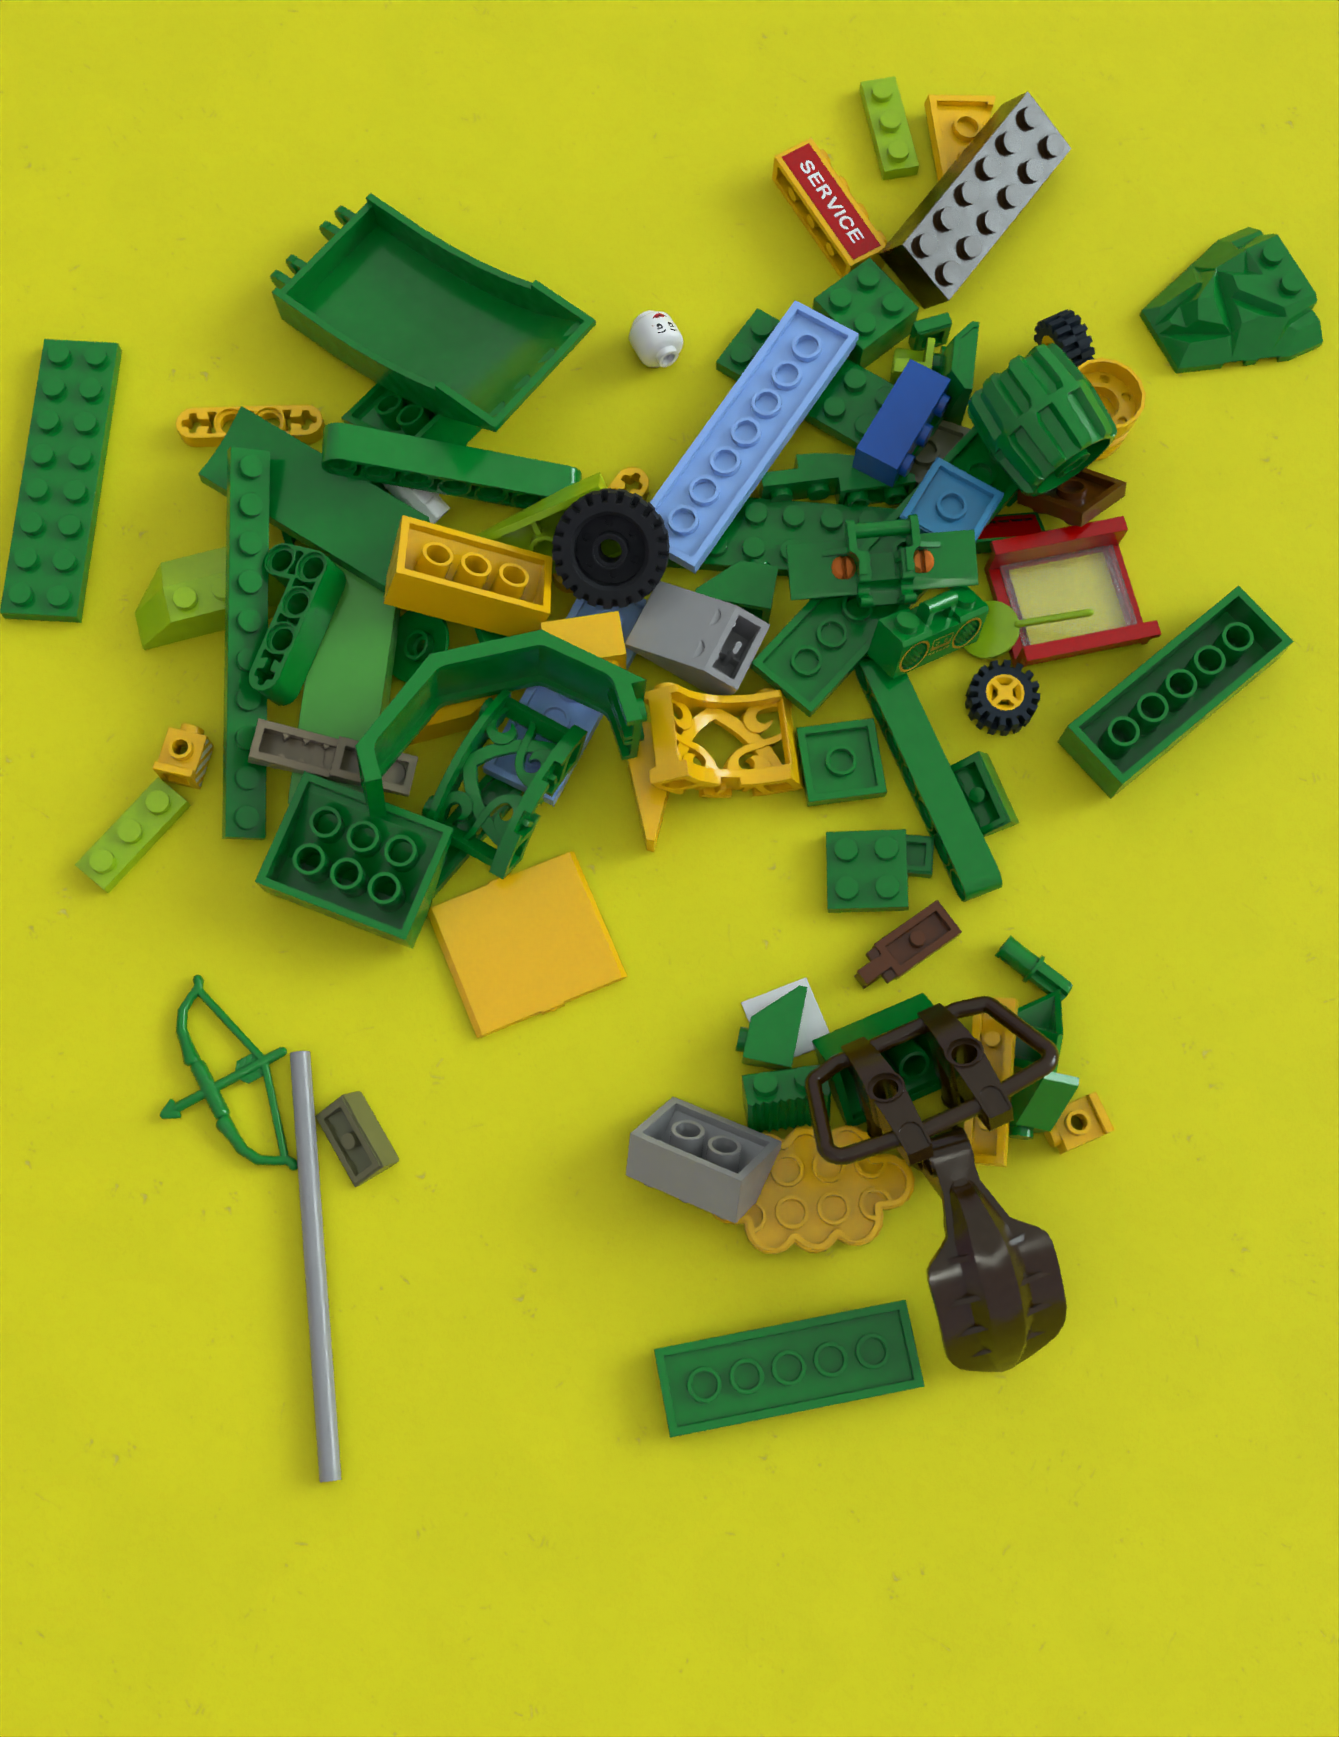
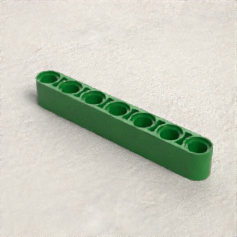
[321,422,582,509]
[855,656,1002,902]

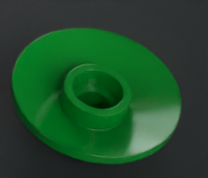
[393,611,449,682]

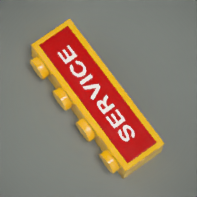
[772,138,887,278]

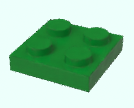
[795,718,887,807]
[826,829,909,913]

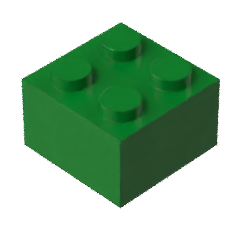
[812,258,919,368]

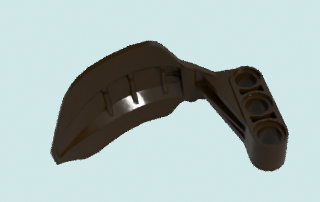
[913,1125,1067,1372]

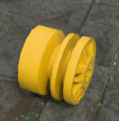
[1078,358,1146,461]

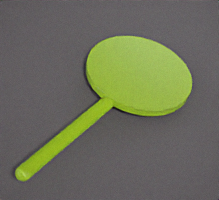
[963,600,1094,659]

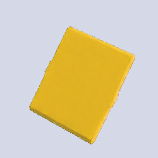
[428,851,627,1038]

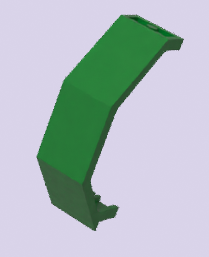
[355,630,647,819]

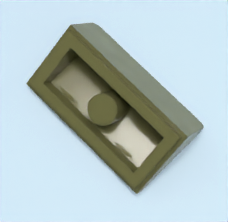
[315,1091,399,1187]

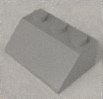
[626,1097,782,1224]

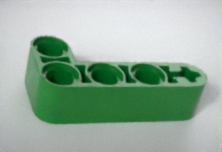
[249,543,346,706]

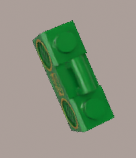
[867,586,989,679]

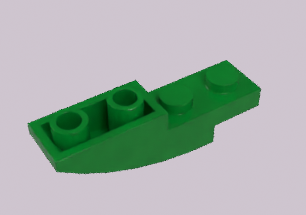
[759,453,916,507]

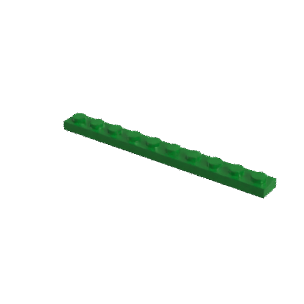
[222,446,270,840]

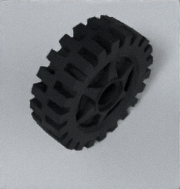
[552,488,670,609]

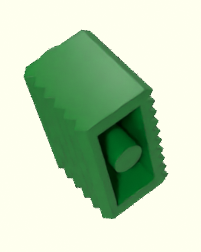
[742,1064,831,1133]

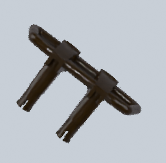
[805,996,1059,1167]

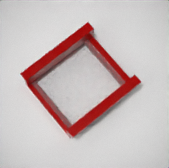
[984,516,1161,668]

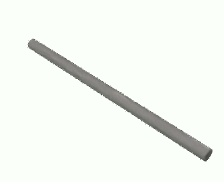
[290,1051,342,1482]

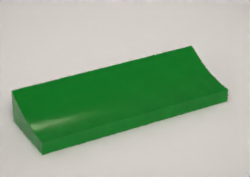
[198,406,430,593]

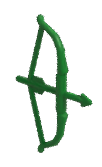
[160,975,298,1171]

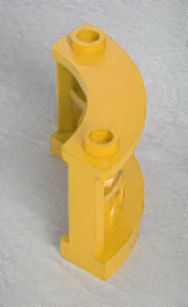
[644,682,804,798]

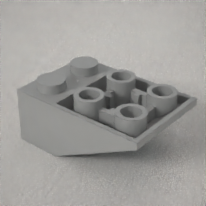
[625,581,770,695]

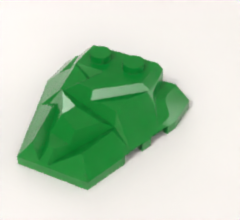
[1140,227,1323,373]

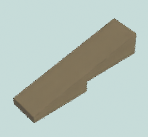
[248,718,418,797]

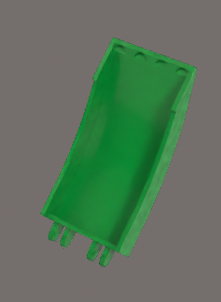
[270,193,596,432]

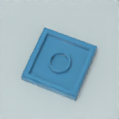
[899,457,1004,543]

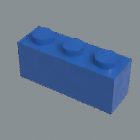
[852,359,951,487]

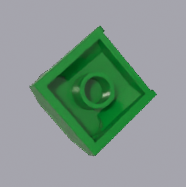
[931,321,980,426]

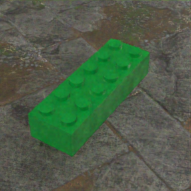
[1058,586,1294,799]

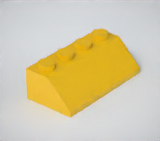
[383,515,553,637]

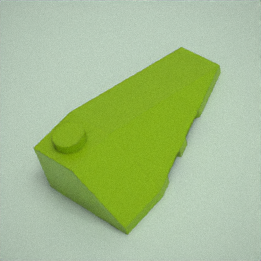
[476,472,622,574]

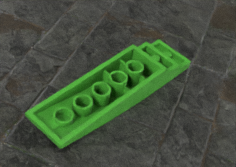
[288,561,401,804]

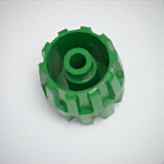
[967,343,1117,497]

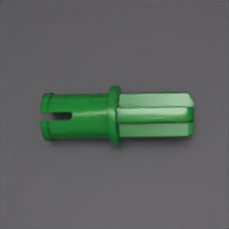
[995,935,1073,1001]

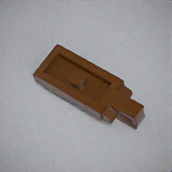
[854,900,962,989]

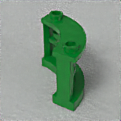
[422,689,588,879]

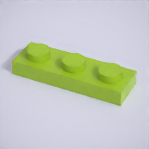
[859,76,919,180]
[75,777,191,893]

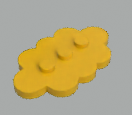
[712,1125,915,1254]

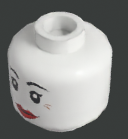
[629,310,684,367]

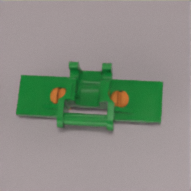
[786,514,979,608]

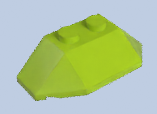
[135,547,286,650]

